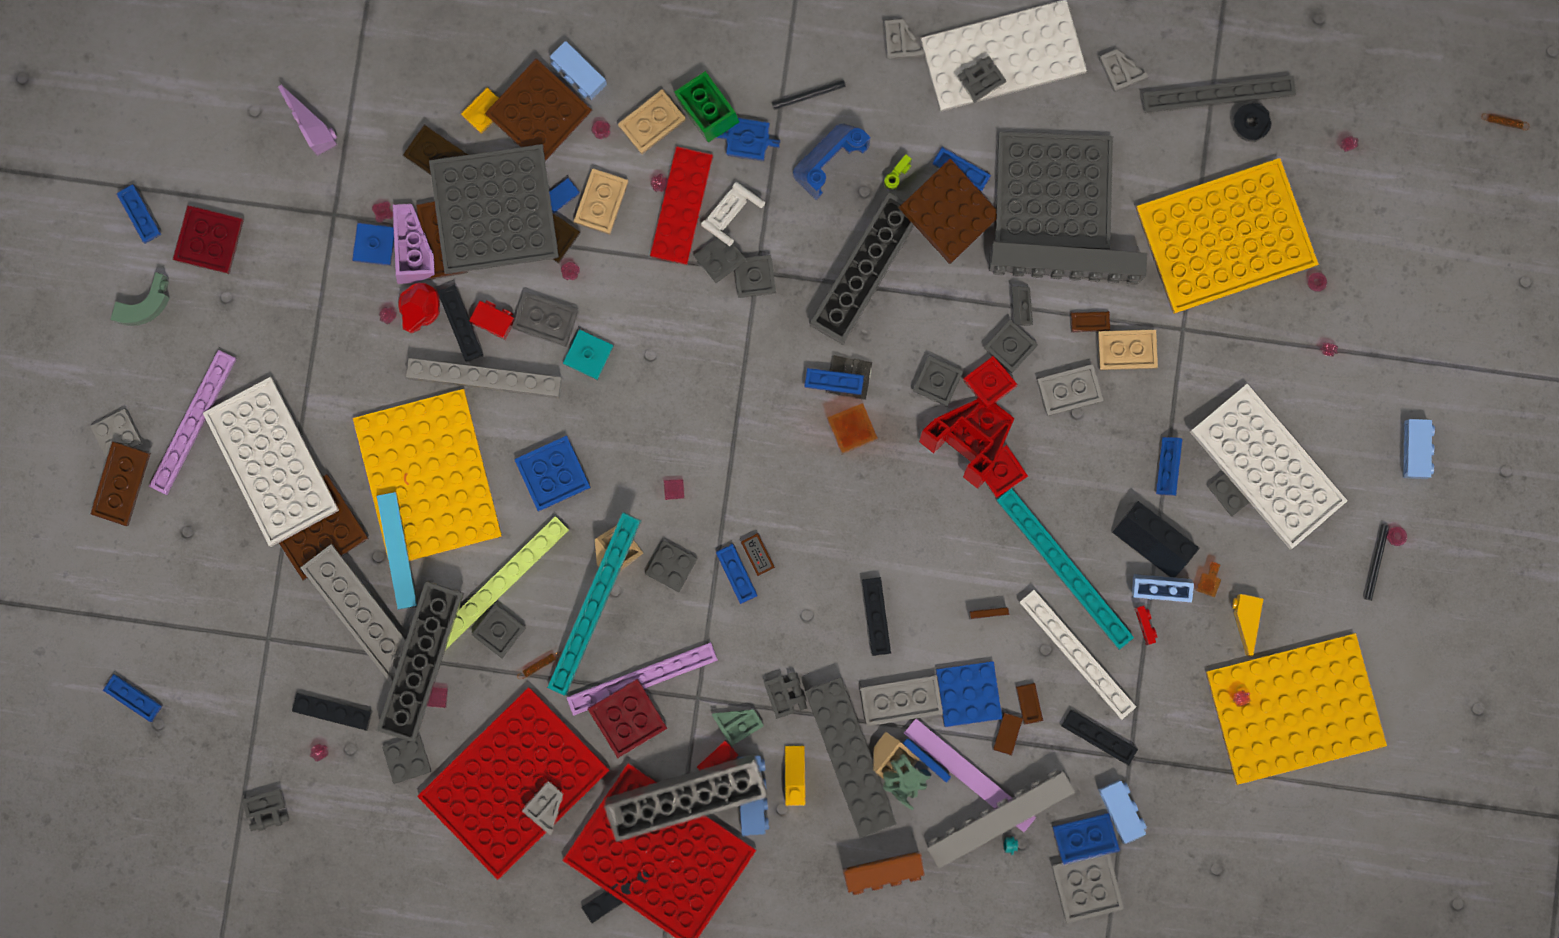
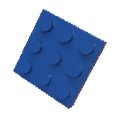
[514,436,591,512]
[936,661,1002,727]

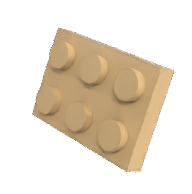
[618,89,686,155]
[574,168,629,235]
[1098,330,1158,370]

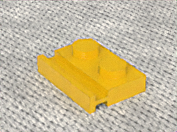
[461,87,499,134]

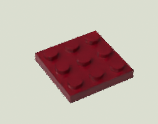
[173,205,244,274]
[588,678,667,759]

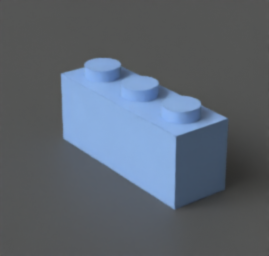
[550,41,607,100]
[1403,419,1435,479]
[1132,574,1194,602]
[1098,780,1147,844]

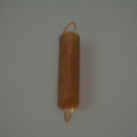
[1482,114,1530,130]
[517,652,561,679]

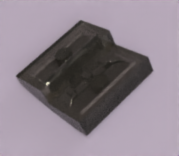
[826,355,872,400]

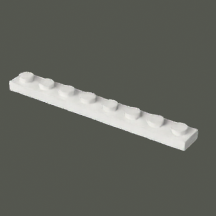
[1019,590,1136,720]

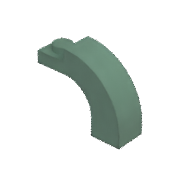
[111,272,170,326]

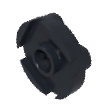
[1232,103,1272,142]

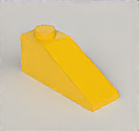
[1232,594,1263,656]
[785,746,805,805]

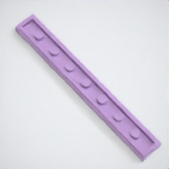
[149,350,236,495]
[567,642,718,716]
[904,718,1036,832]

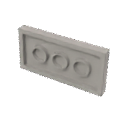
[860,676,943,726]

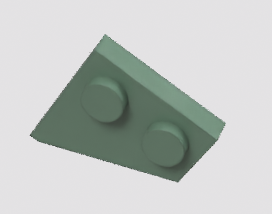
[712,709,764,746]

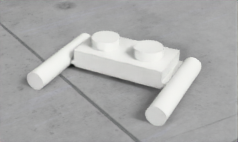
[701,182,765,246]

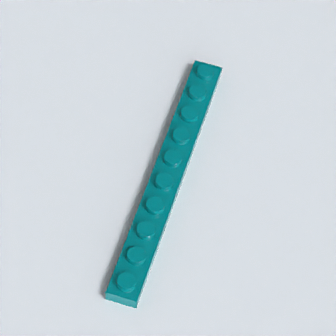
[996,488,1134,650]
[547,512,642,696]

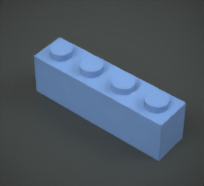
[737,755,769,836]

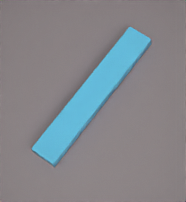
[377,492,418,610]

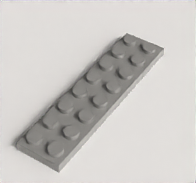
[301,544,406,685]

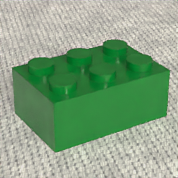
[674,71,739,143]

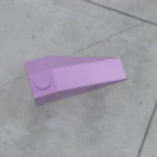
[278,85,337,156]
[393,204,435,284]

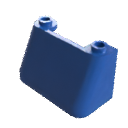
[793,124,871,200]

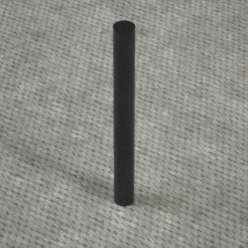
[772,80,846,110]
[1364,524,1390,601]

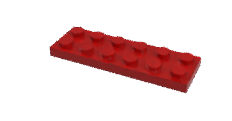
[650,147,713,265]

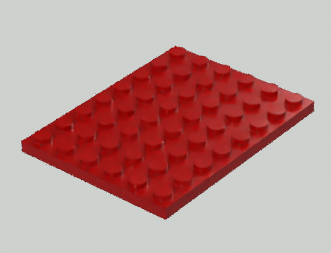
[417,687,610,880]
[562,763,757,938]

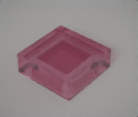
[664,479,685,500]
[427,687,448,708]

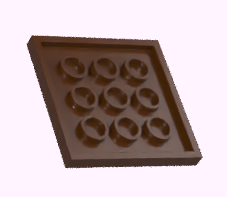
[485,58,592,162]
[898,158,997,264]
[279,474,369,581]

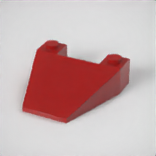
[919,399,1015,489]

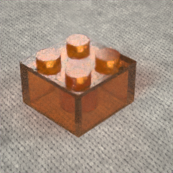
[827,403,878,455]

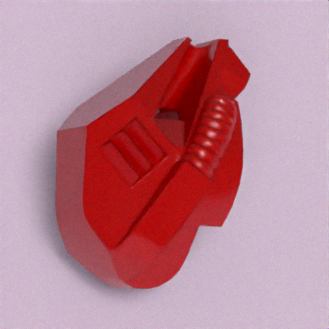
[398,283,440,334]

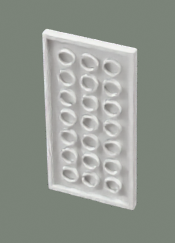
[921,0,1087,111]
[203,377,339,547]
[1190,384,1347,550]

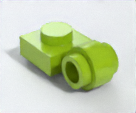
[884,154,912,190]

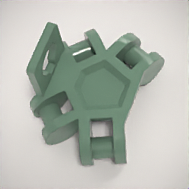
[883,754,931,810]

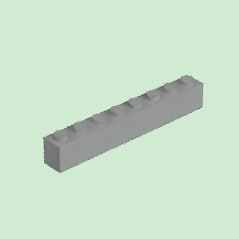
[406,358,563,399]
[927,769,1075,868]

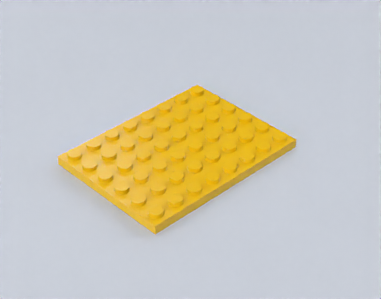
[1136,158,1319,314]
[353,389,502,561]
[1206,633,1387,785]

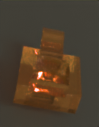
[1196,562,1221,597]

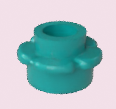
[1004,836,1018,855]

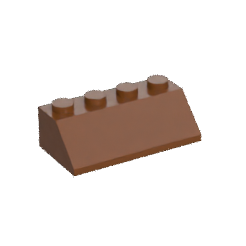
[843,851,925,895]

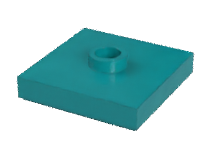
[563,329,614,380]

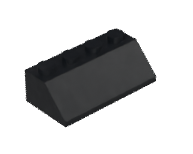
[1112,501,1199,578]

